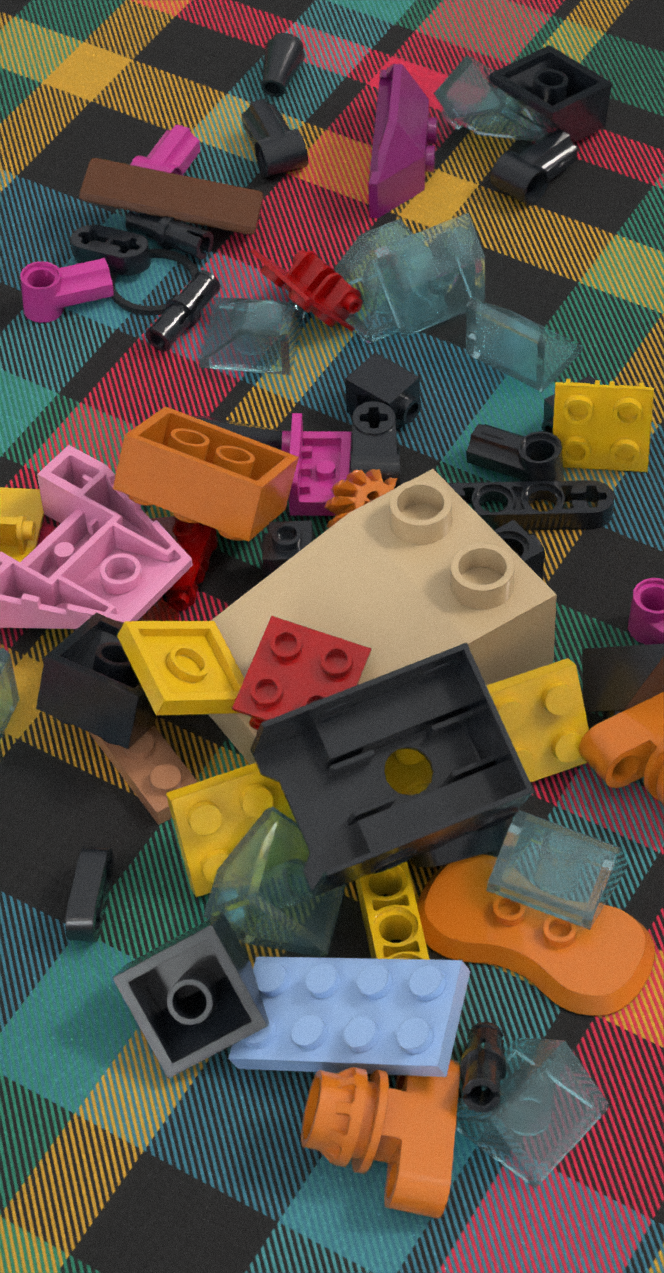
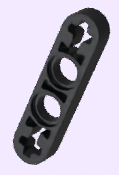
[448,480,614,531]

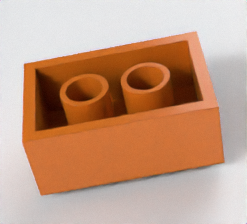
[113,406,299,542]

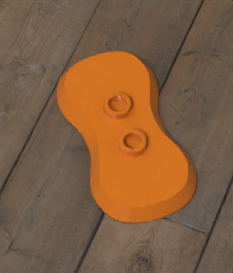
[417,854,655,1016]

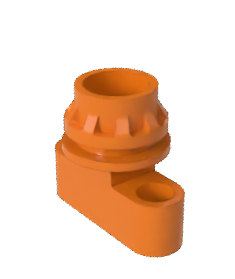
[579,692,664,804]
[301,1059,460,1219]

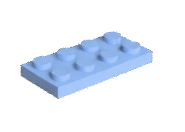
[228,957,470,1077]

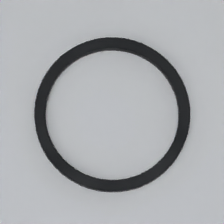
[110,248,197,315]

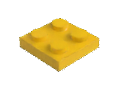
[117,621,244,715]

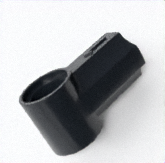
[241,99,308,178]
[490,129,578,206]
[466,423,564,481]

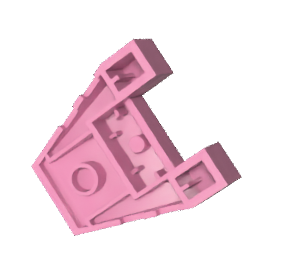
[0,445,193,629]

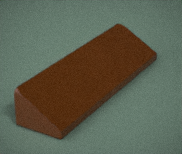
[79,158,264,235]

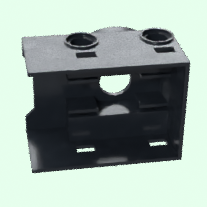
[250,642,534,897]

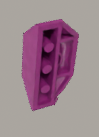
[368,64,437,218]

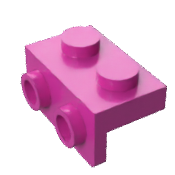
[282,413,352,516]

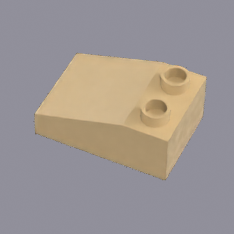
[208,469,557,764]

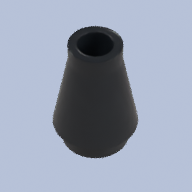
[261,33,305,97]

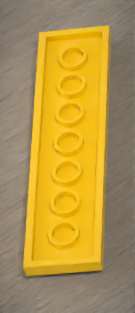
[166,658,589,897]

